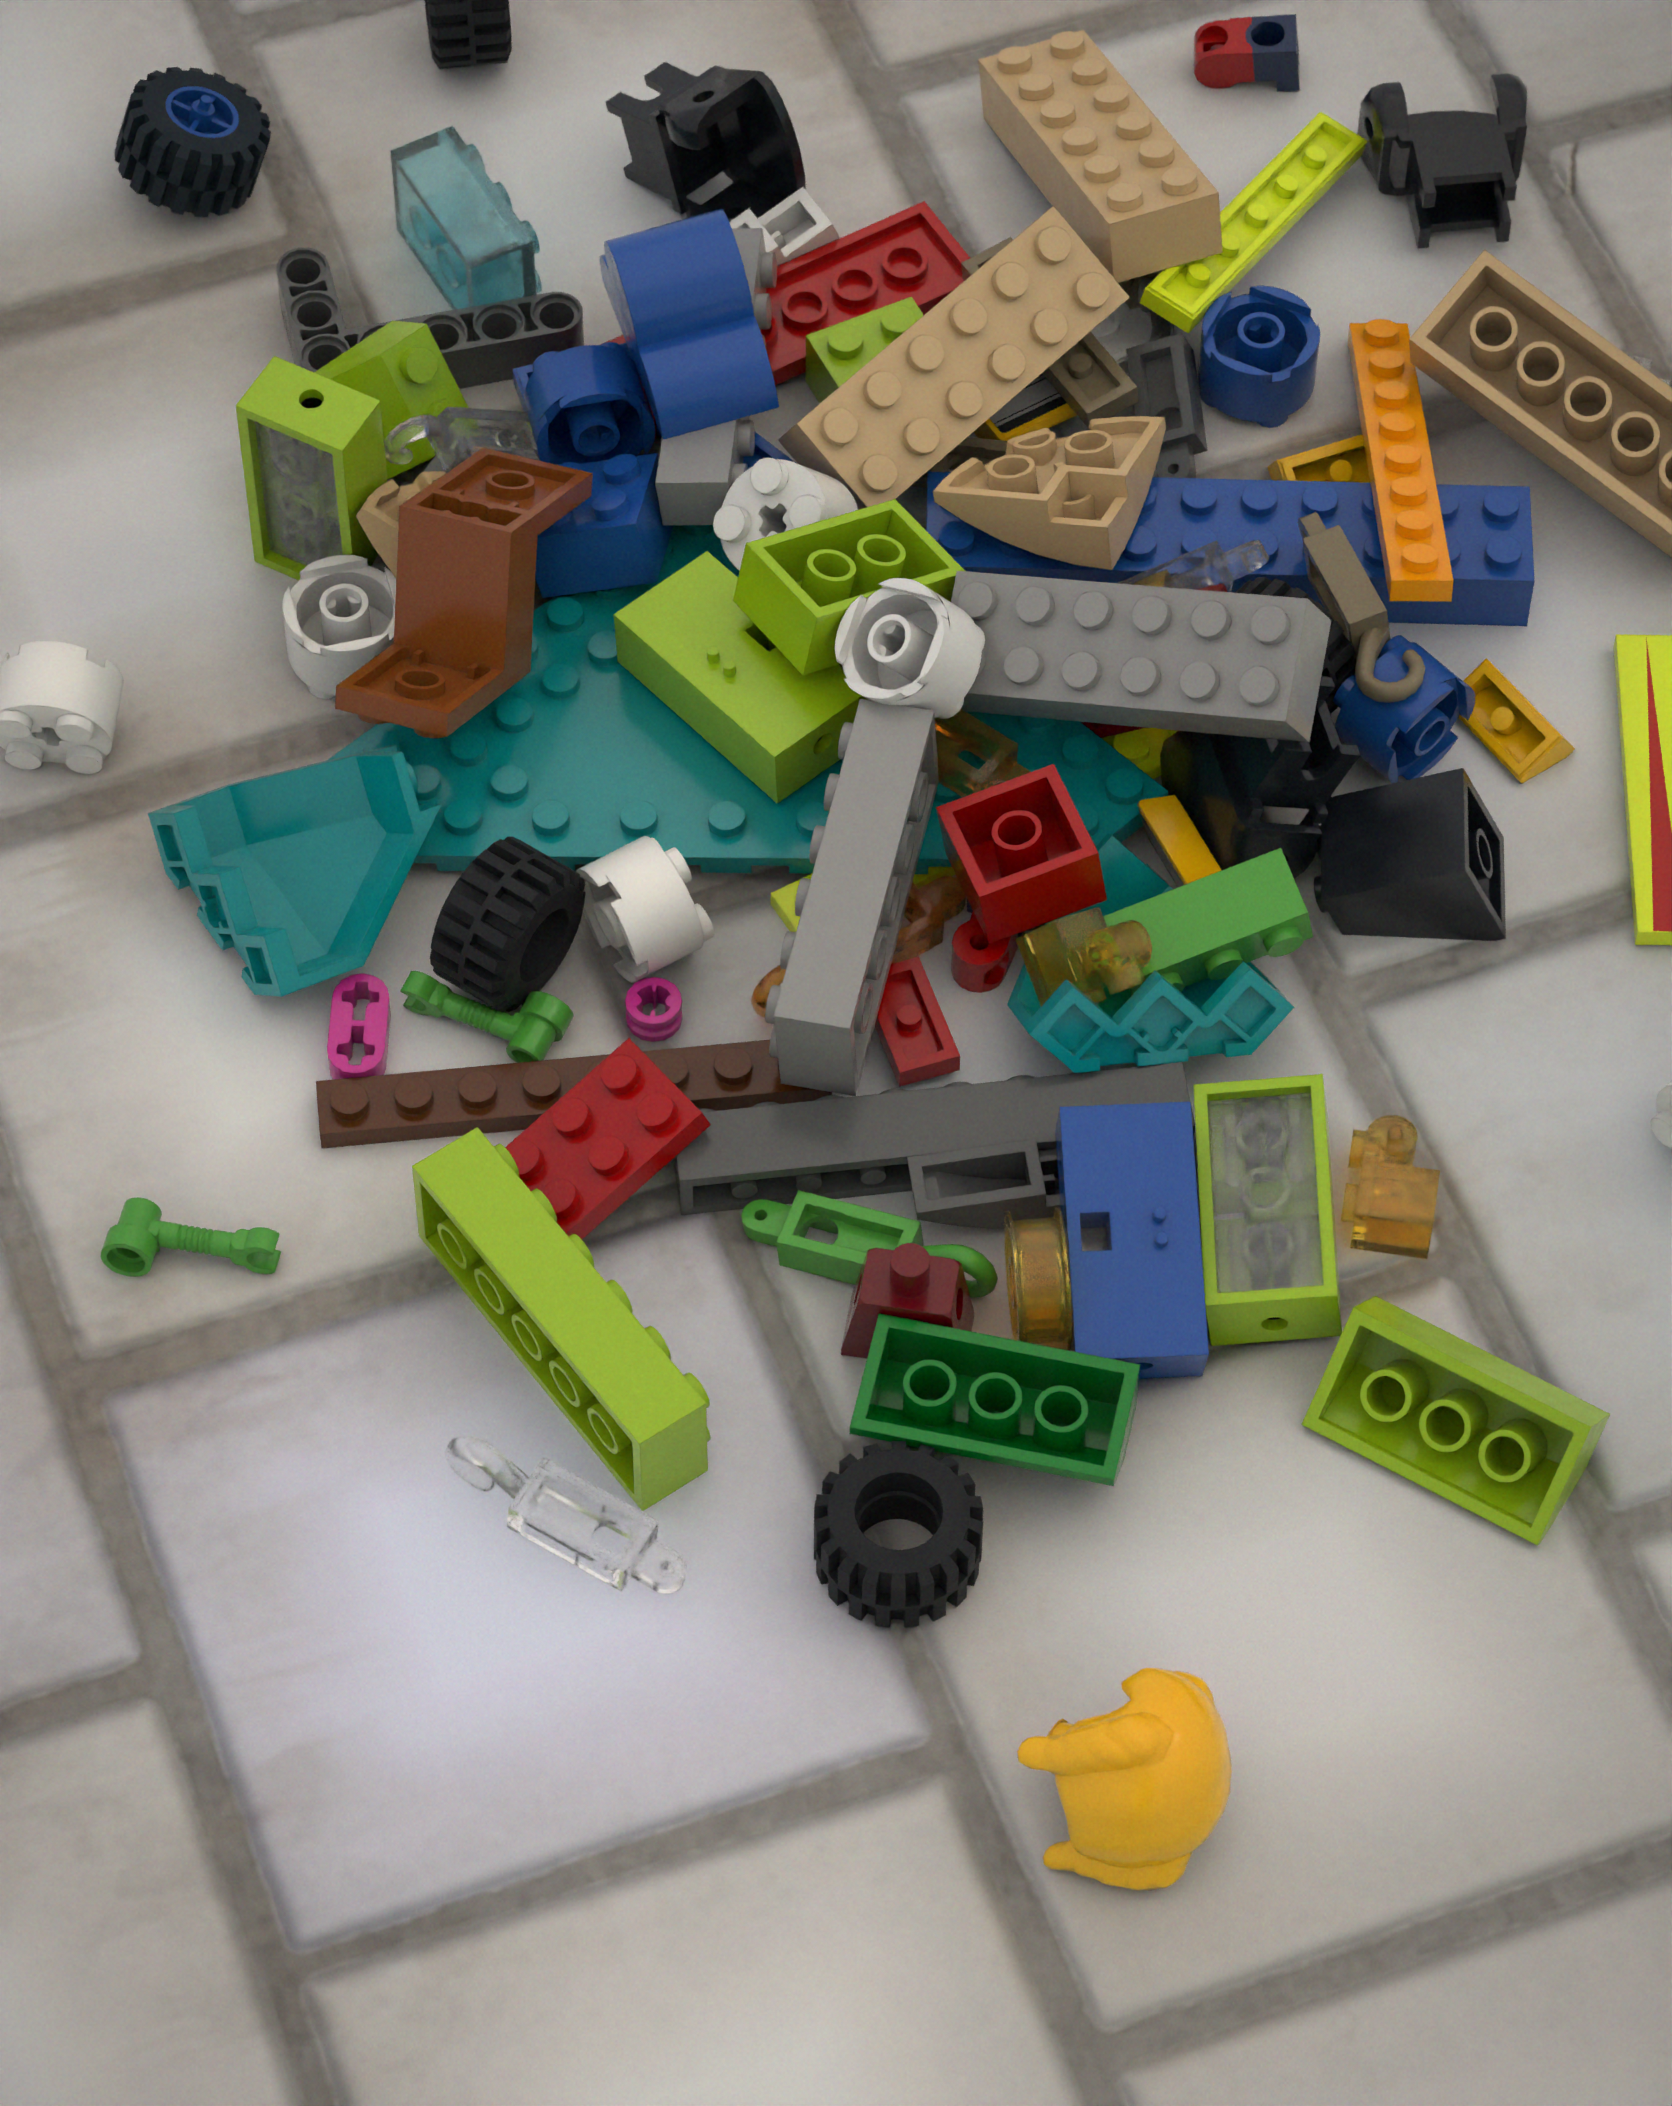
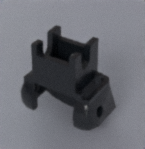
[606,62,806,222]
[1357,73,1527,249]
[1160,676,1360,879]

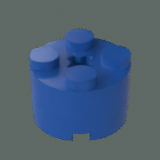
[1198,285,1320,428]
[524,342,655,465]
[1333,635,1475,783]

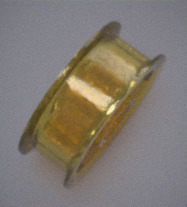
[1004,1207,1072,1351]

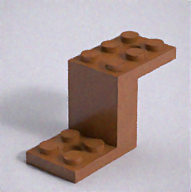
[335,447,593,738]

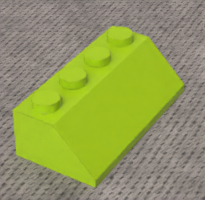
[1301,1296,1610,1545]

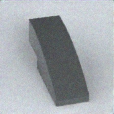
[907,1138,1061,1230]

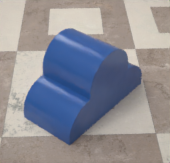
[600,209,779,440]

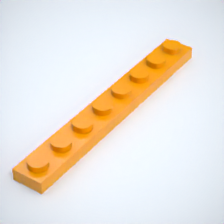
[1348,319,1454,602]

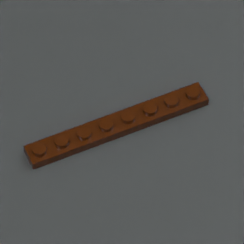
[316,1040,832,1148]

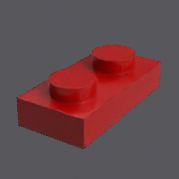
[875,956,960,1087]

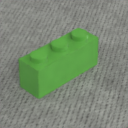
[1103,848,1313,995]

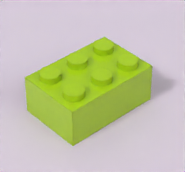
[733,499,965,675]

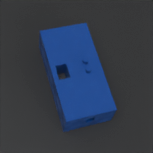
[1055,1102,1209,1379]

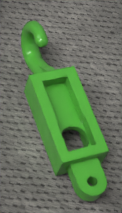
[741,1190,998,1298]

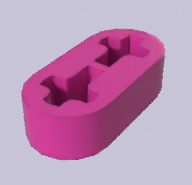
[327,973,391,1080]

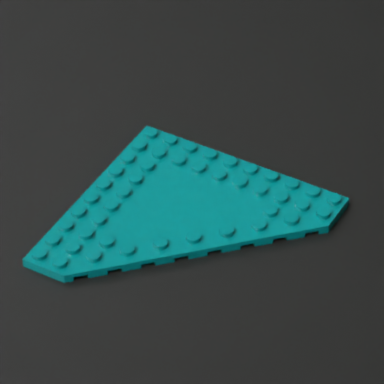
[327,525,1168,874]

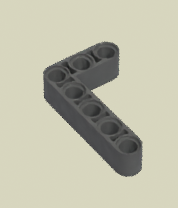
[277,247,584,389]

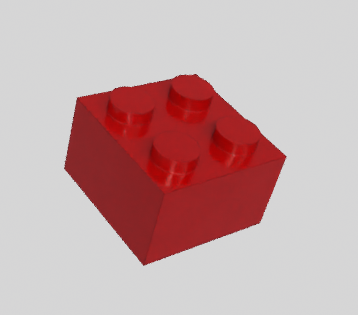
[936,764,1107,944]

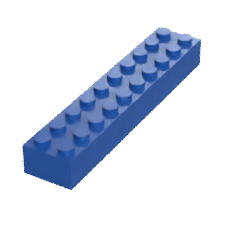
[926,472,1534,626]

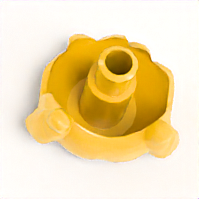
[1017,1668,1232,1890]

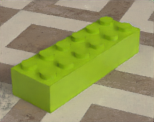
[412,1127,711,1512]

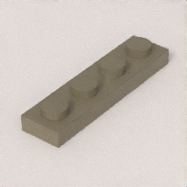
[961,237,1138,429]

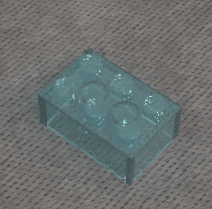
[390,125,542,310]

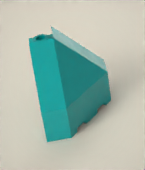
[148,744,442,997]
[1007,833,1294,1073]

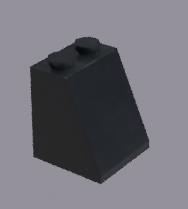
[1313,768,1506,941]

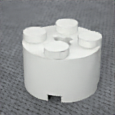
[713,457,858,571]
[282,555,396,699]
[835,578,985,719]
[0,641,124,774]
[576,836,714,983]

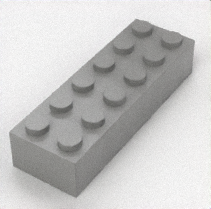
[951,571,1331,742]
[765,699,939,1096]

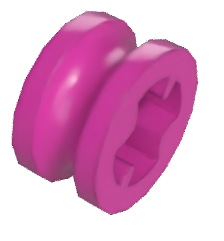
[625,977,683,1042]

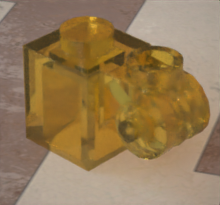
[1016,907,1152,1006]
[1341,1115,1440,1259]

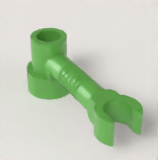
[400,971,574,1063]
[101,1197,281,1277]

